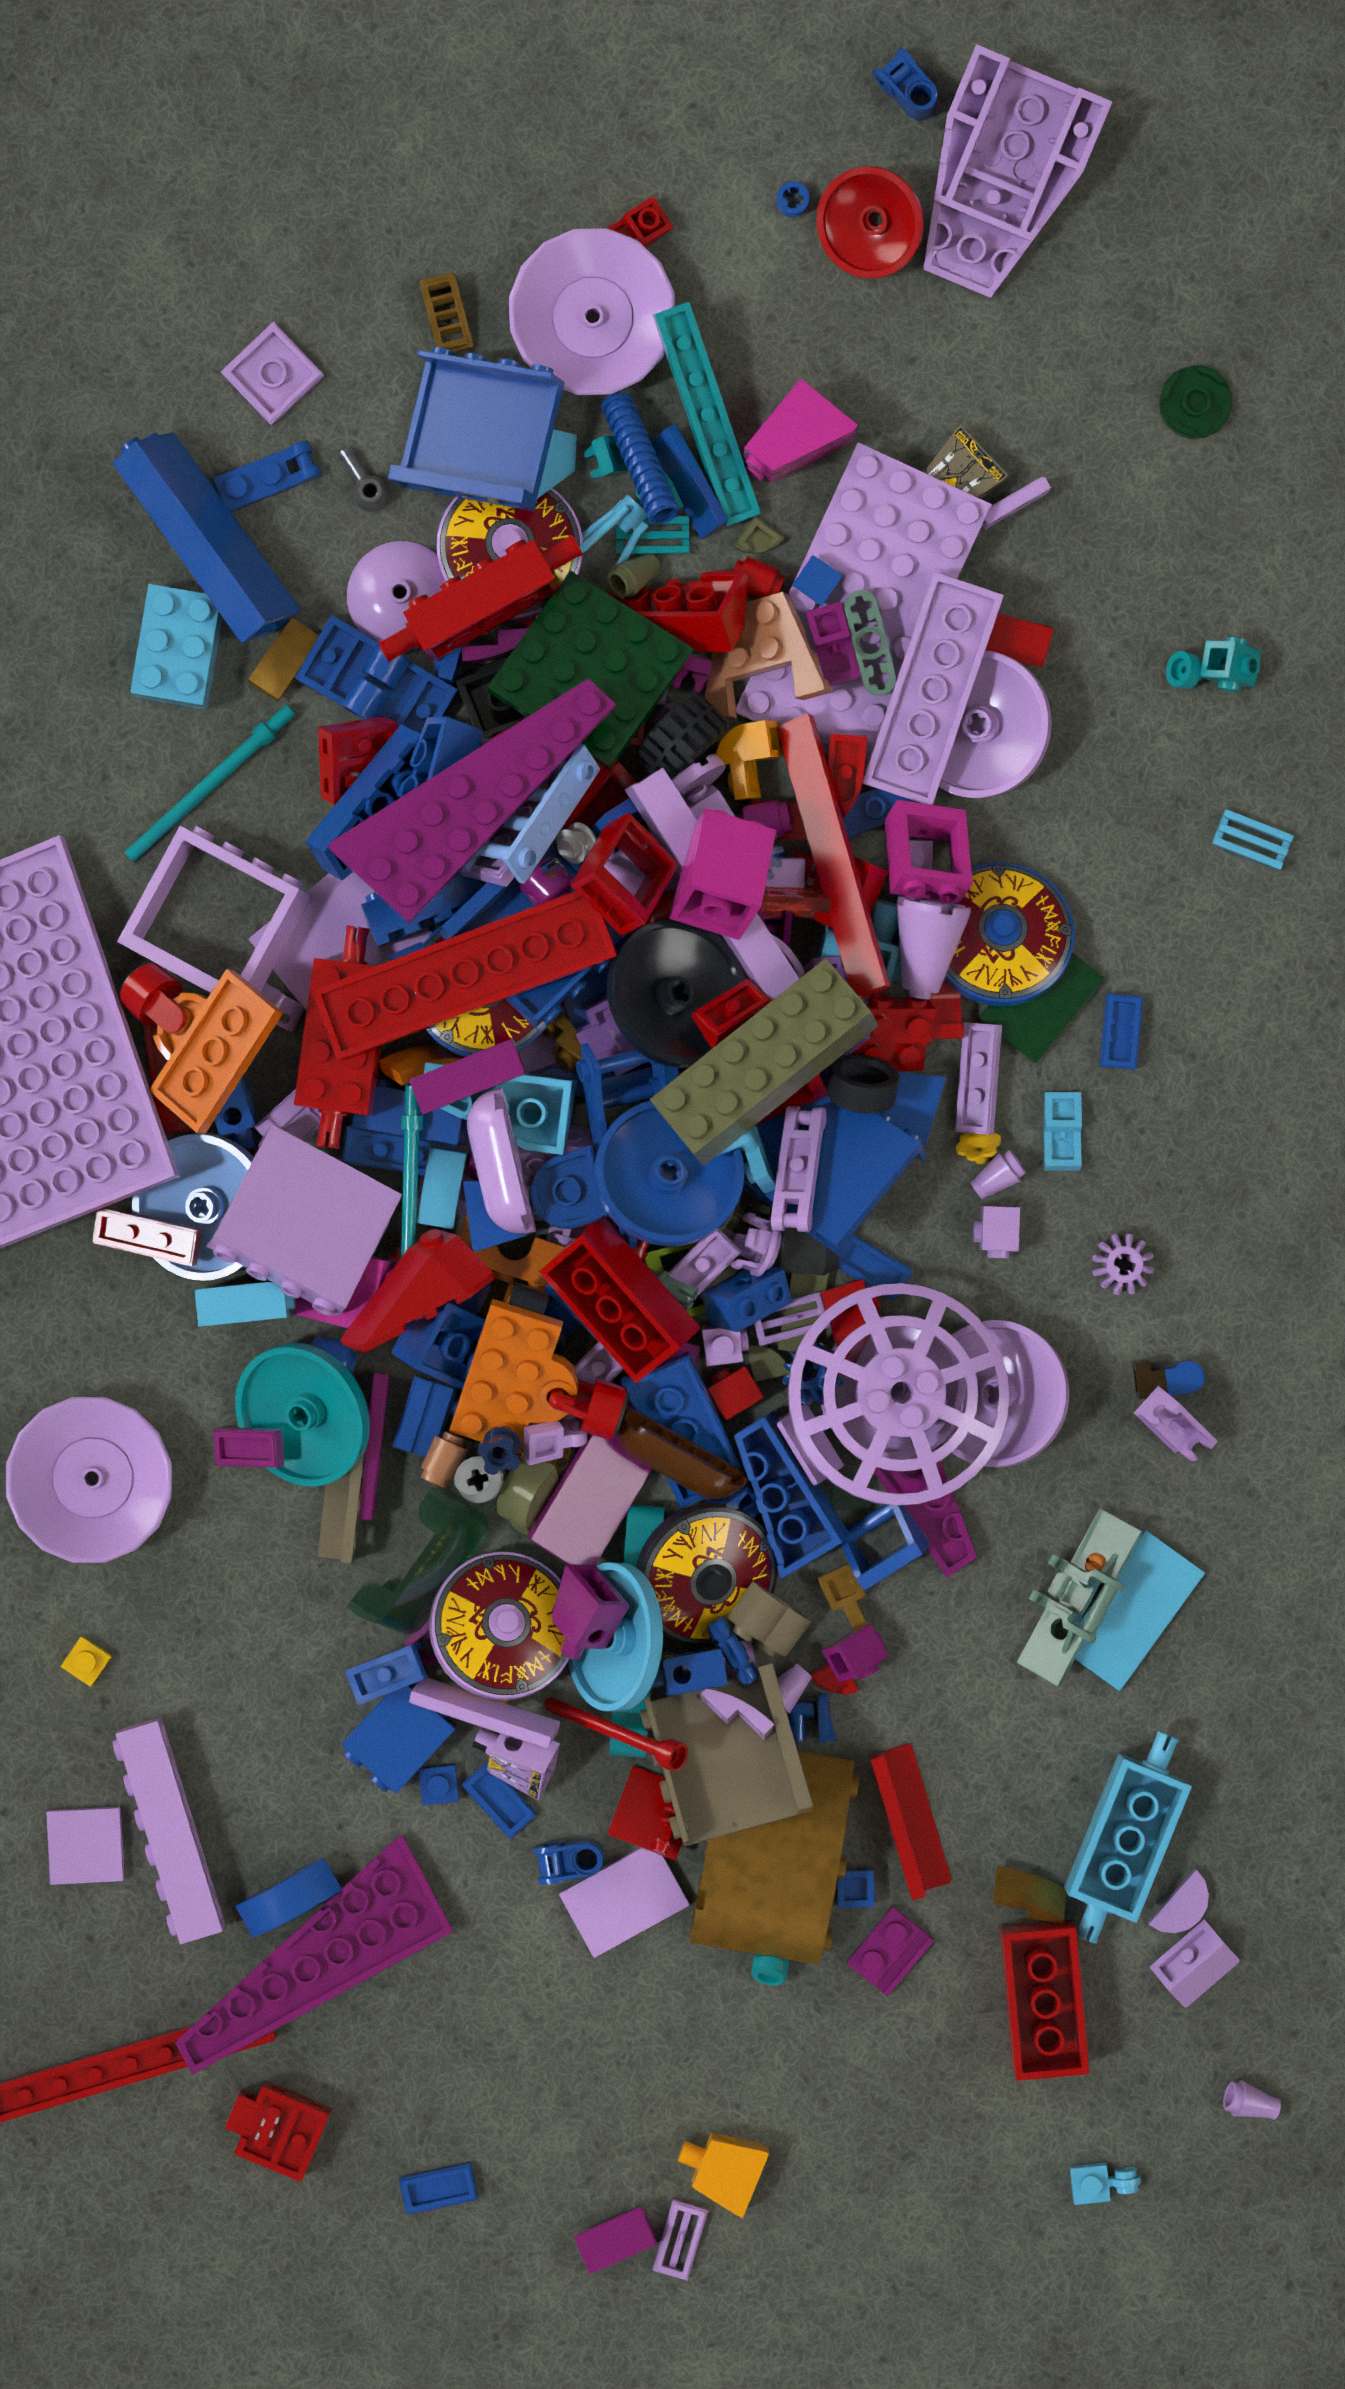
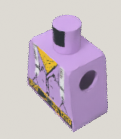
[472,1727,560,1801]

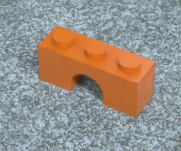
[458,1215,565,1292]

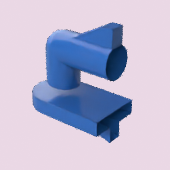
[789,1693,837,1743]

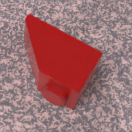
[821,1279,881,1363]

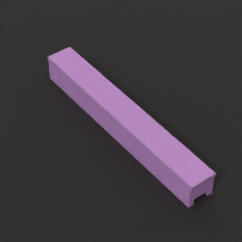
[625,768,799,1000]

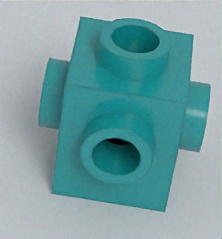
[1200,637,1261,692]

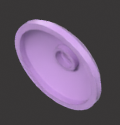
[347,541,445,650]

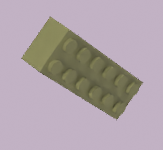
[650,958,878,1166]

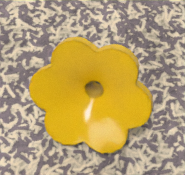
[956,1133,1001,1164]

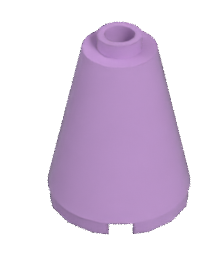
[897,896,971,999]

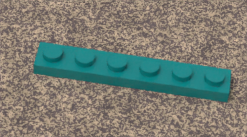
[652,302,761,526]

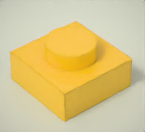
[60,1635,112,1687]

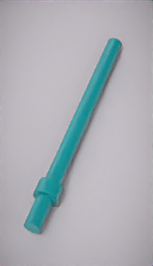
[124,704,295,862]
[401,1085,423,1257]

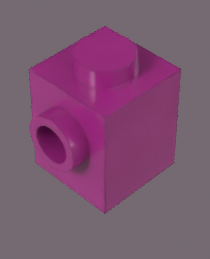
[821,1624,889,1682]

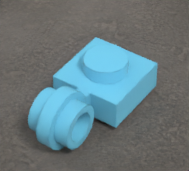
[1069,2162,1142,2205]

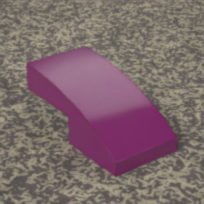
[806,602,862,687]
[462,628,529,665]

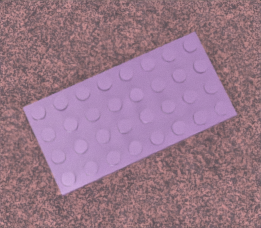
[736,442,992,773]

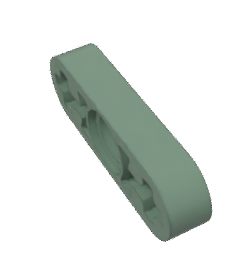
[845,590,896,696]

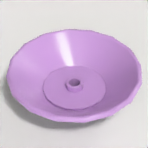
[509,228,675,395]
[6,1397,172,1563]

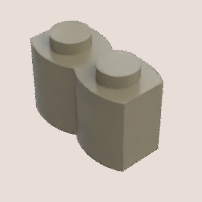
[727,1582,811,1657]

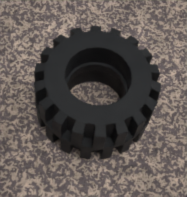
[635,692,731,780]

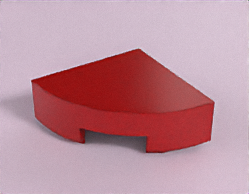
[810,1664,859,1695]

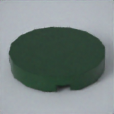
[1159,365,1232,439]

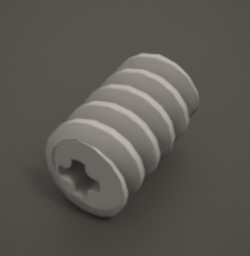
[454,1455,509,1503]

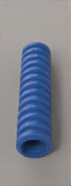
[601,392,680,524]

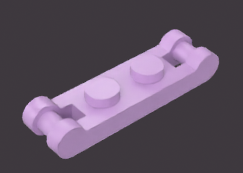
[771,1106,827,1232]

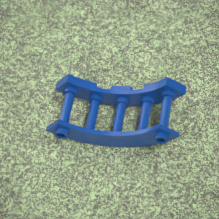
[576,1043,679,1248]

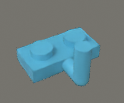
[716,1125,776,1194]

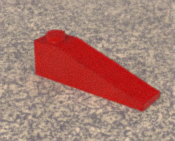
[606,571,748,653]
[340,1229,495,1352]

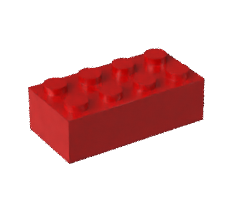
[538,1216,701,1383]
[999,1919,1090,2081]

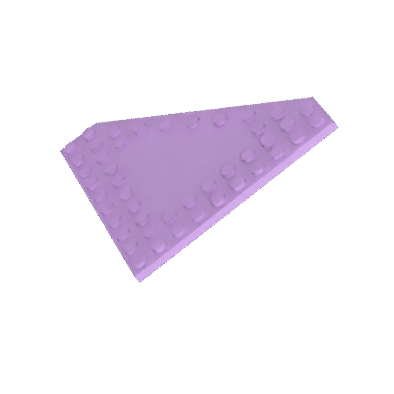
[0,835,180,1249]

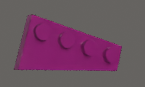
[874,1448,977,1578]

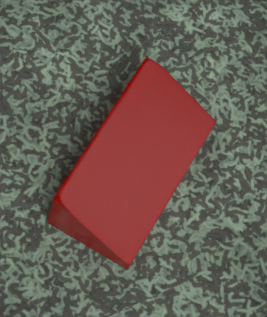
[692,978,772,1049]

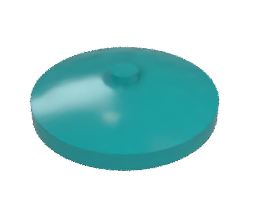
[235,1343,370,1487]

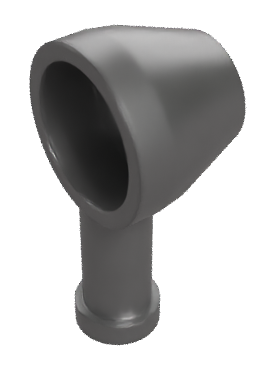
[337,446,390,513]

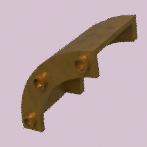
[689,1751,859,1965]

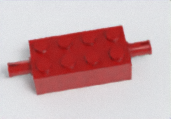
[377,534,583,663]
[294,926,382,1149]

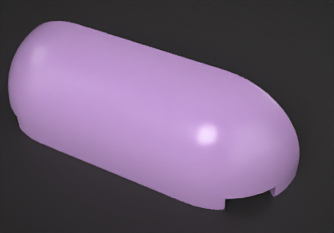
[467,1087,536,1234]

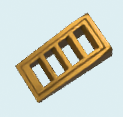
[419,272,474,353]

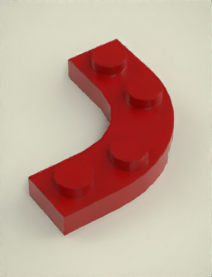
[751,732,868,840]

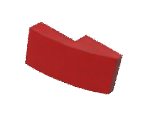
[607,196,673,248]

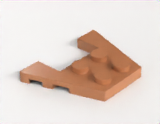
[704,592,831,721]

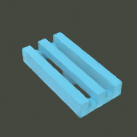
[1212,809,1294,870]

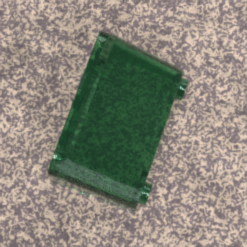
[347,1484,489,1635]

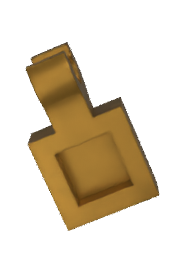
[818,1563,867,1630]

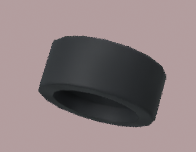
[827,1055,900,1114]

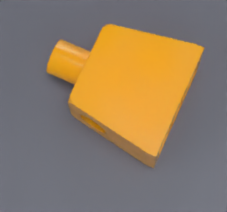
[677,2132,769,2218]

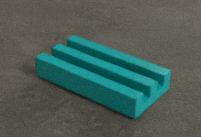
[616,516,689,555]

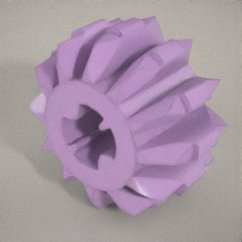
[1092,1234,1154,1295]

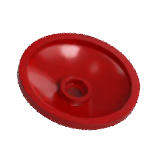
[816,166,924,279]

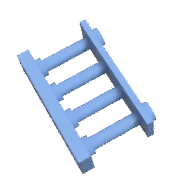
[461,744,600,884]

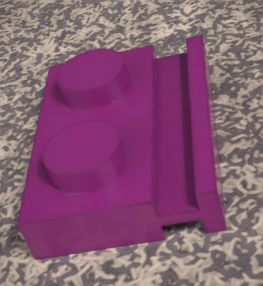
[846,1905,934,1997]

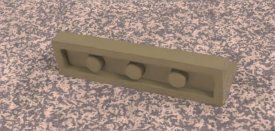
[318,1450,366,1564]

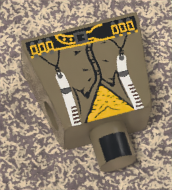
[924,425,1008,499]

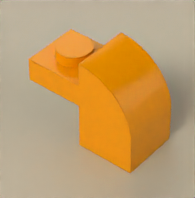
[716,720,783,800]

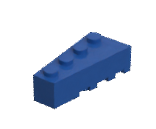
[305,725,420,880]

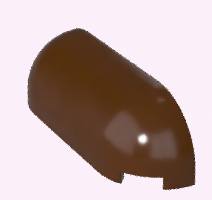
[617,1405,748,1500]

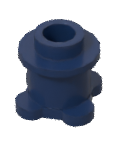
[478,1427,520,1475]

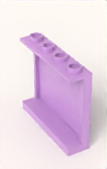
[249,872,432,1011]
[206,1124,402,1316]

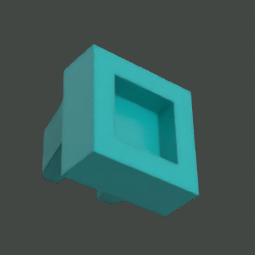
[584,436,629,478]

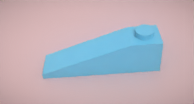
[424,1062,577,1155]

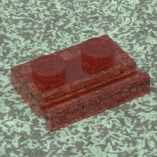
[759,886,831,918]

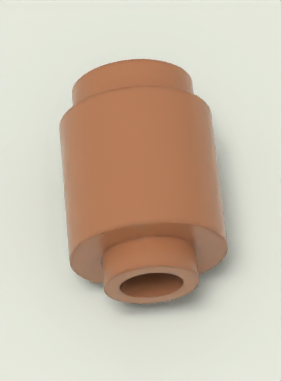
[421,1431,469,1489]

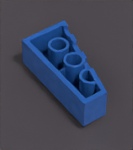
[397,717,483,798]
[361,872,487,948]
[734,1410,850,1579]

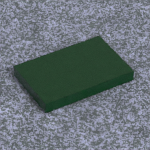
[978,952,1104,1063]

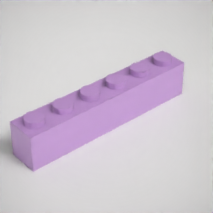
[113,1717,226,1944]

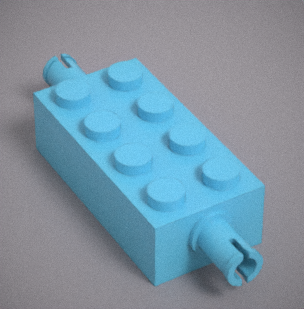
[1064,1730,1192,1944]

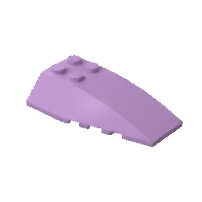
[923,44,1112,298]

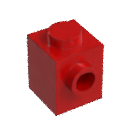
[707,1365,764,1420]

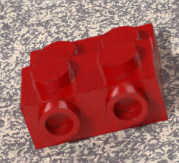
[851,993,936,1071]

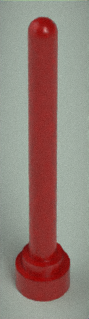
[544,1697,688,1772]

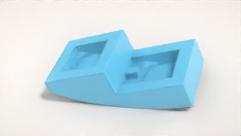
[1044,1092,1082,1171]
[417,1147,467,1229]

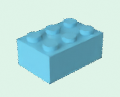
[130,584,223,710]

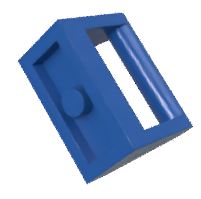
[841,1504,930,1590]

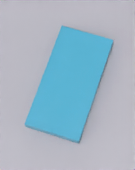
[1075,1529,1205,1691]

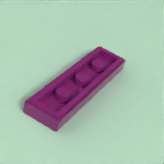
[358,1372,391,1521]

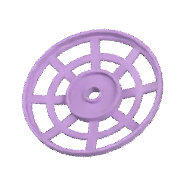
[788,1283,1009,1506]

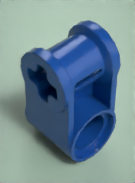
[872,47,938,121]
[532,1838,605,1885]

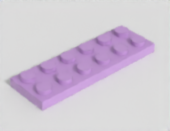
[863,572,1004,805]

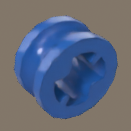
[777,181,810,217]

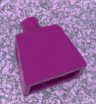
[552,1565,629,1659]

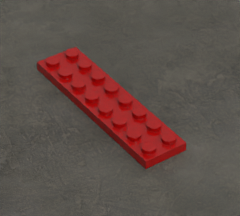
[312,891,617,1061]

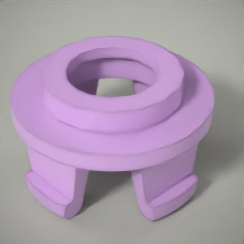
[730,1212,781,1277]

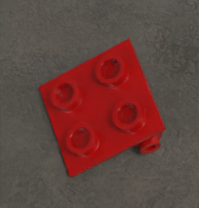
[607,1766,683,1861]

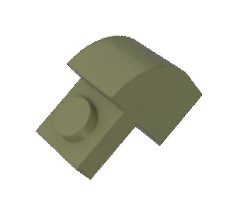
[497,1456,560,1535]

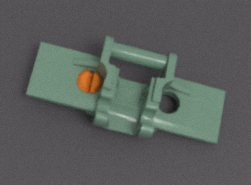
[1017,1508,1143,1687]

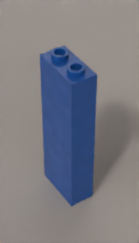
[112,432,301,643]

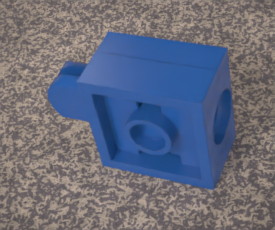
[391,1283,491,1389]

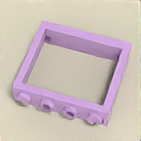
[117,826,312,993]

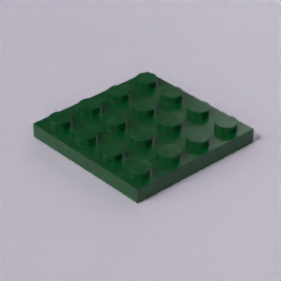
[487,570,693,770]

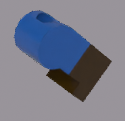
[1132,1360,1205,1399]

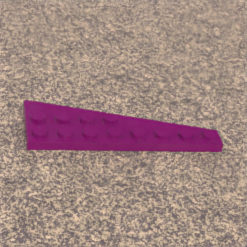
[327,679,616,924]
[175,1835,453,2075]

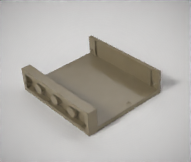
[640,1663,813,1847]

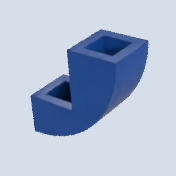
[235,1858,342,1938]

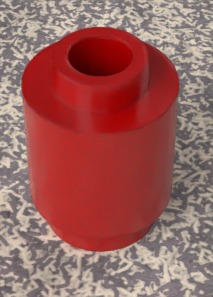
[733,555,786,599]

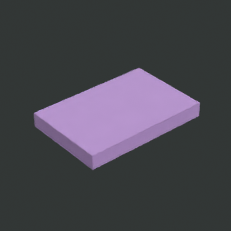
[559,1847,690,1958]

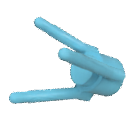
[575,494,649,564]

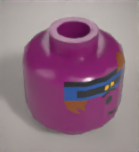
[520,857,574,906]

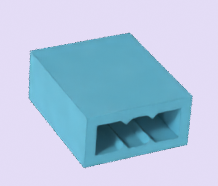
[195,1281,296,1327]

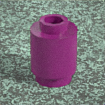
[737,800,793,838]

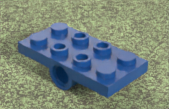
[295,615,458,734]

